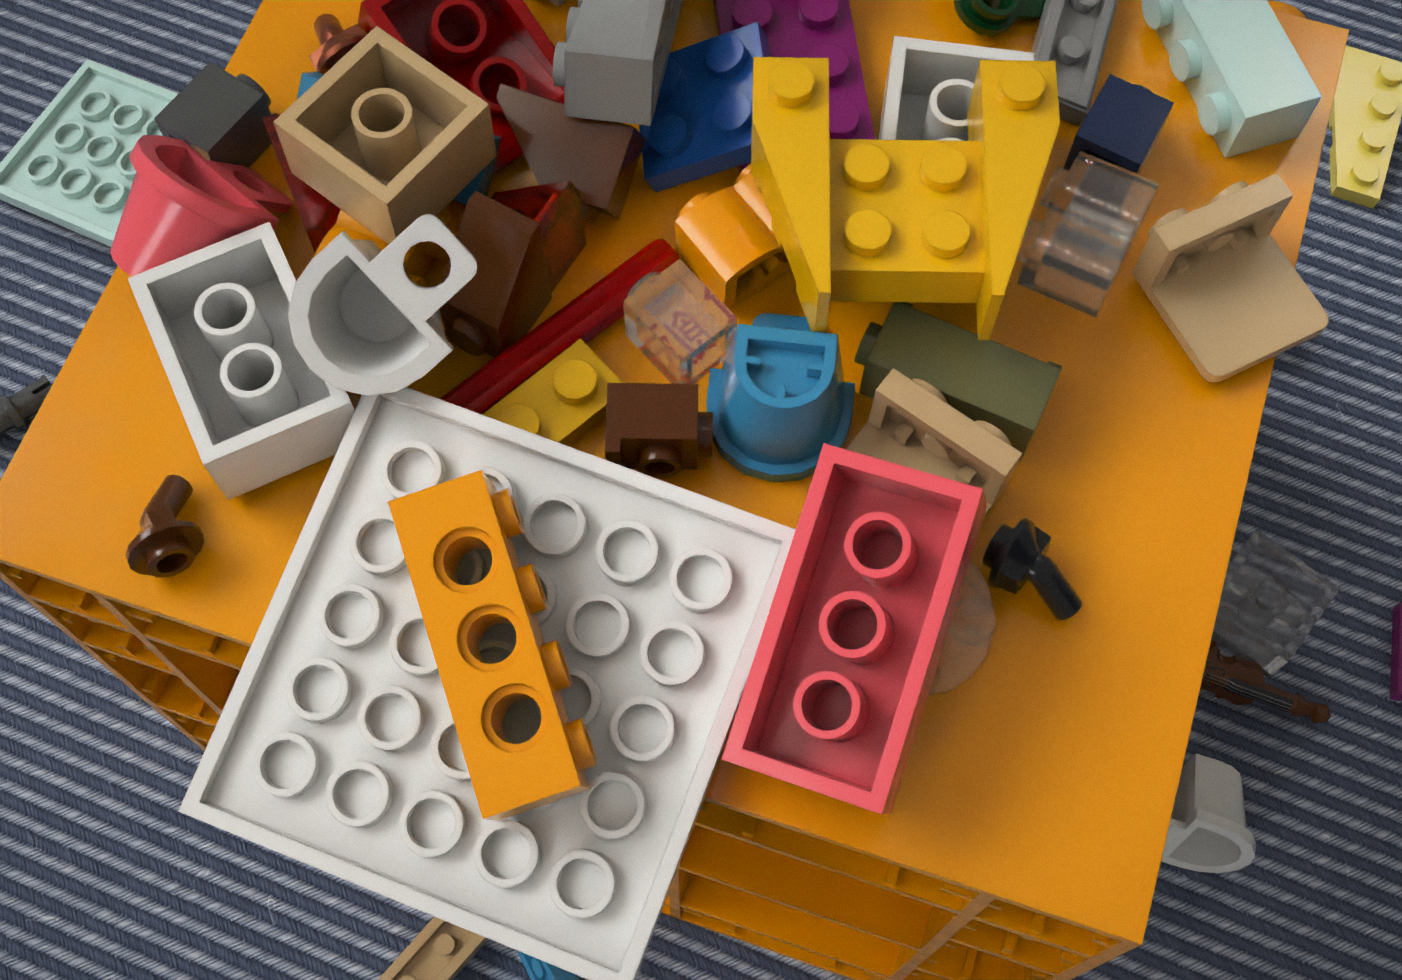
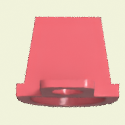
[110,135,292,277]

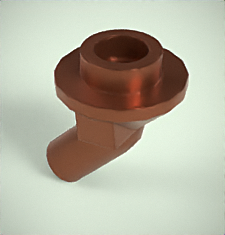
[309,14,366,74]

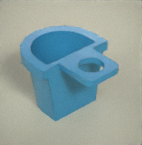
[706,313,855,482]

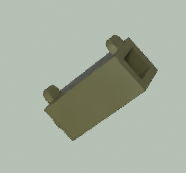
[854,302,1063,461]

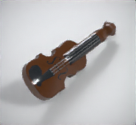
[1200,641,1331,724]

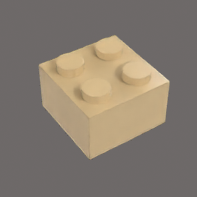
[273,26,497,244]

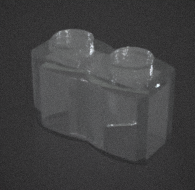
[1016,151,1160,317]

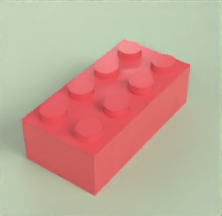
[722,443,987,814]

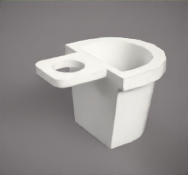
[288,214,477,396]
[1161,753,1256,873]

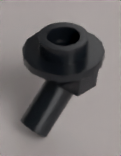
[982,518,1082,620]

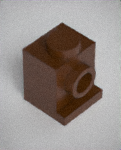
[605,383,713,477]

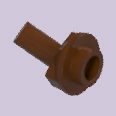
[125,475,205,578]

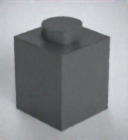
[154,62,278,168]

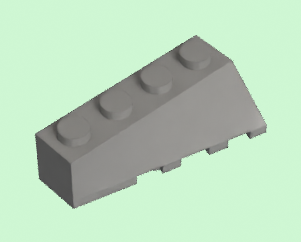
[553,0,684,126]

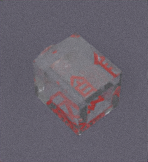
[623,259,737,384]

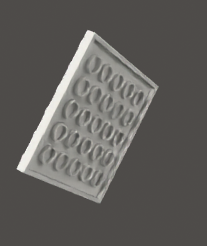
[178,387,796,980]

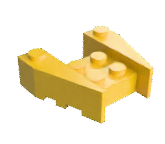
[751,57,1060,340]

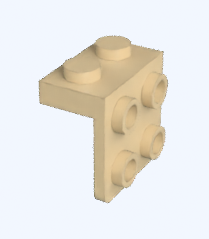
[1132,173,1329,382]
[846,368,1023,519]

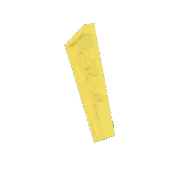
[1329,45,1402,209]

